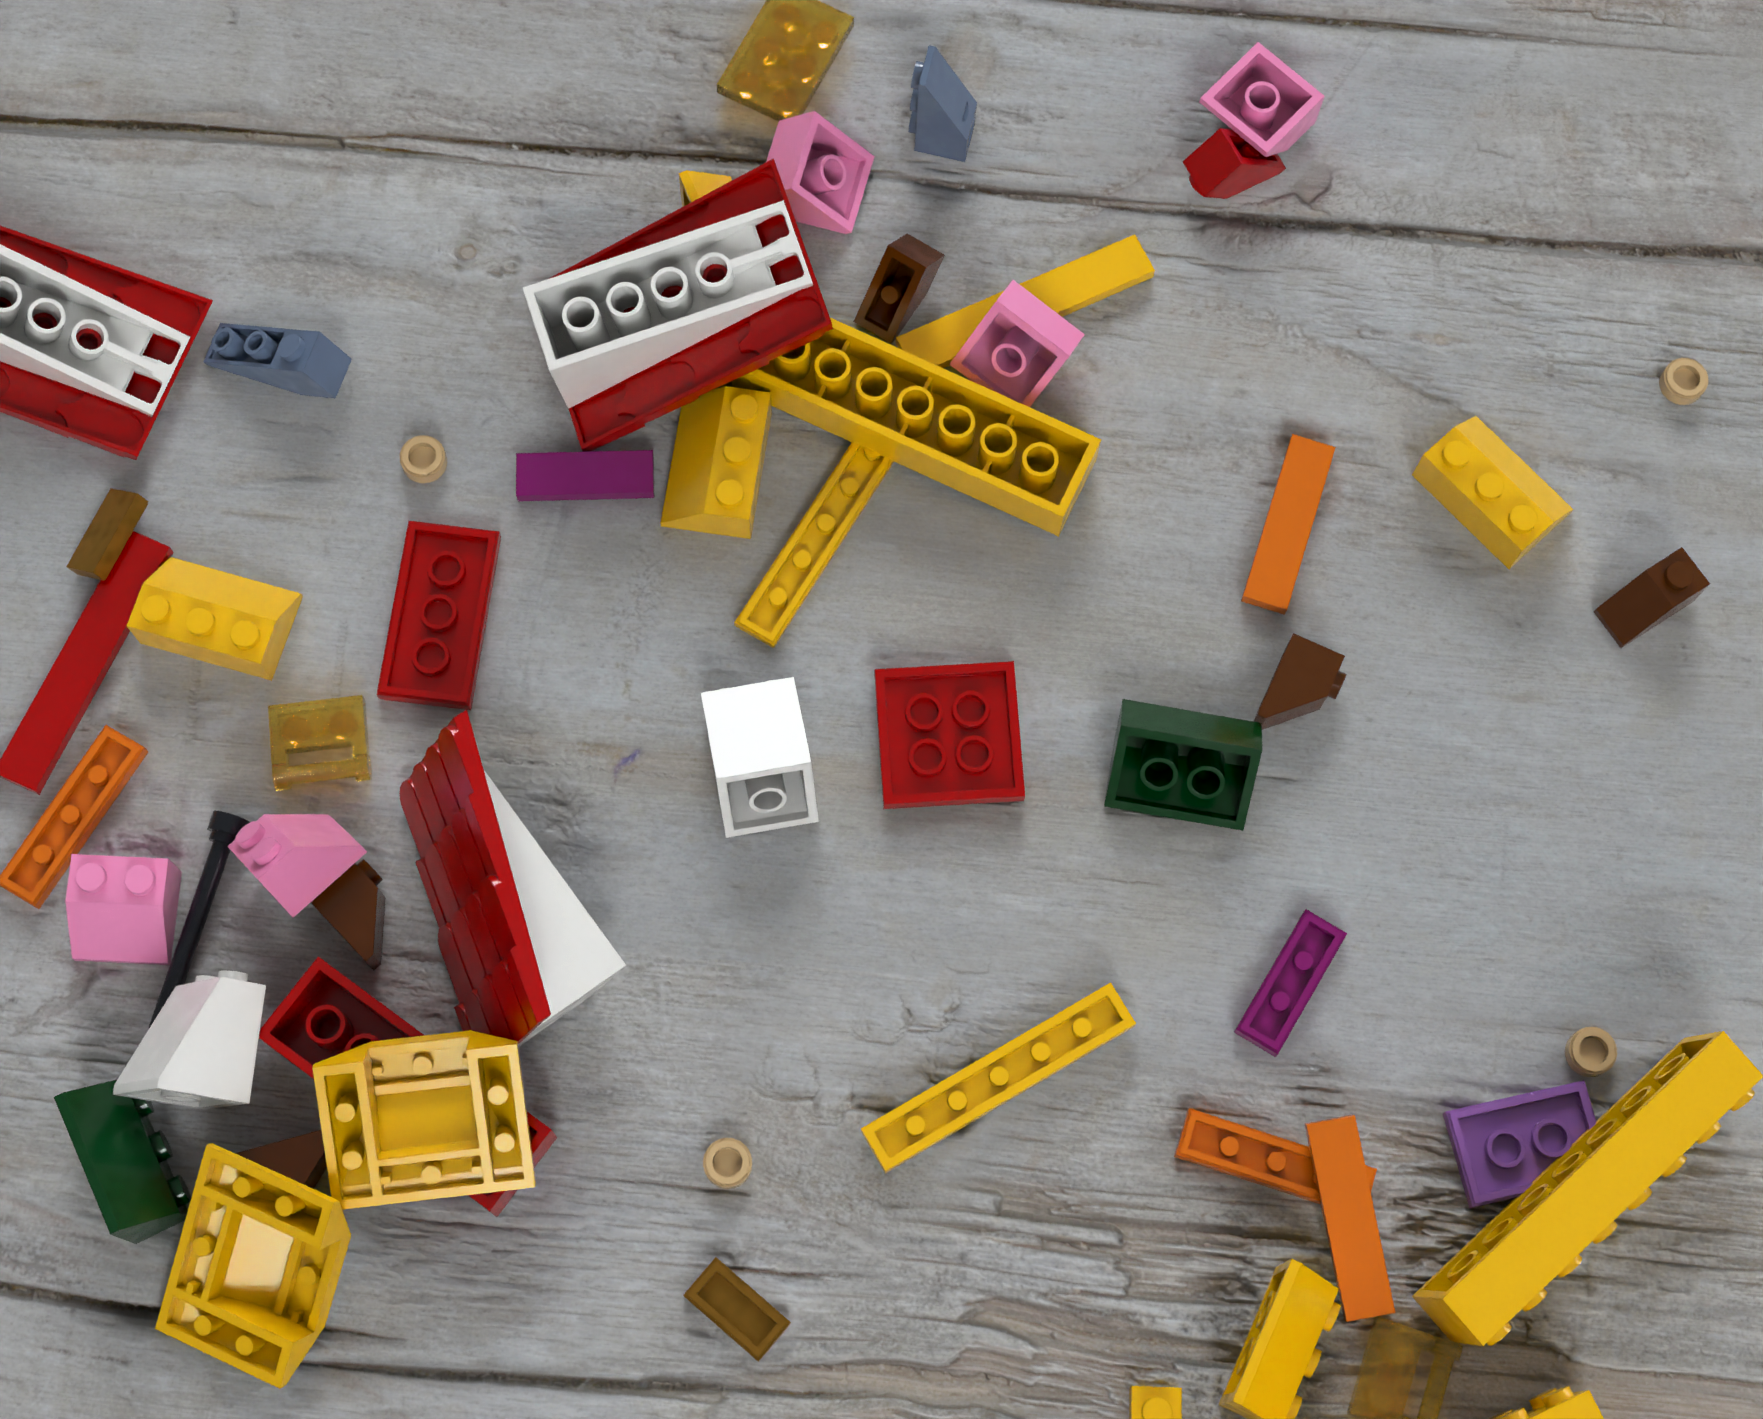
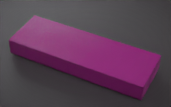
[516,450,654,502]
[1234,909,1347,1057]

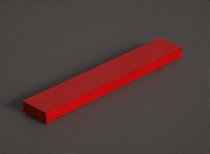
[0,531,174,795]

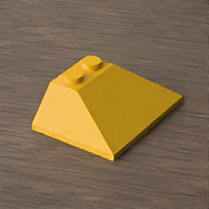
[312,1030,536,1210]
[155,1143,351,1389]

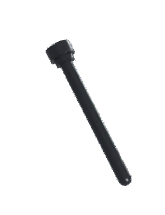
[149,810,250,1028]

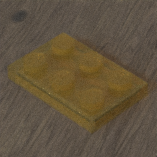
[717,0,854,121]

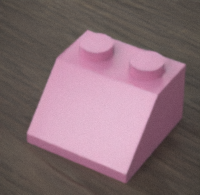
[1199,42,1325,157]
[766,111,875,234]
[949,280,1085,407]
[227,814,367,918]
[65,854,182,965]

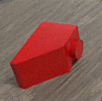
[1182,128,1286,199]

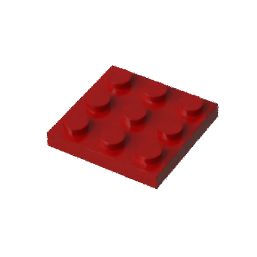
[874,661,1025,809]

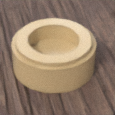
[1659,358,1708,405]
[400,435,447,483]
[1565,1027,1617,1077]
[703,1138,753,1189]

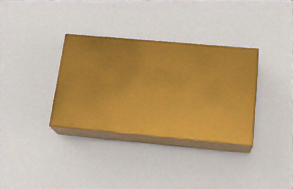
[66,488,149,581]
[683,1257,791,1362]

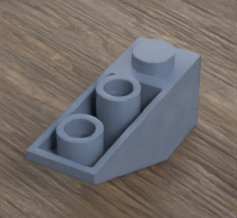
[908,45,977,162]
[203,323,352,399]

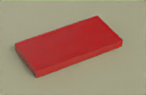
[377,521,501,710]

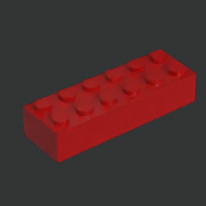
[259,956,557,1217]

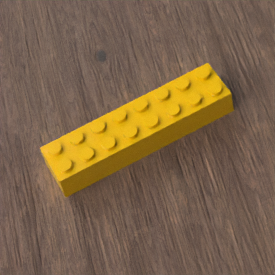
[732,318,1101,537]
[1412,1031,1763,1346]

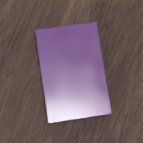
[1443,1080,1597,1209]

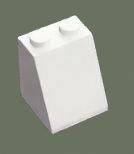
[701,677,819,838]
[113,970,266,1110]

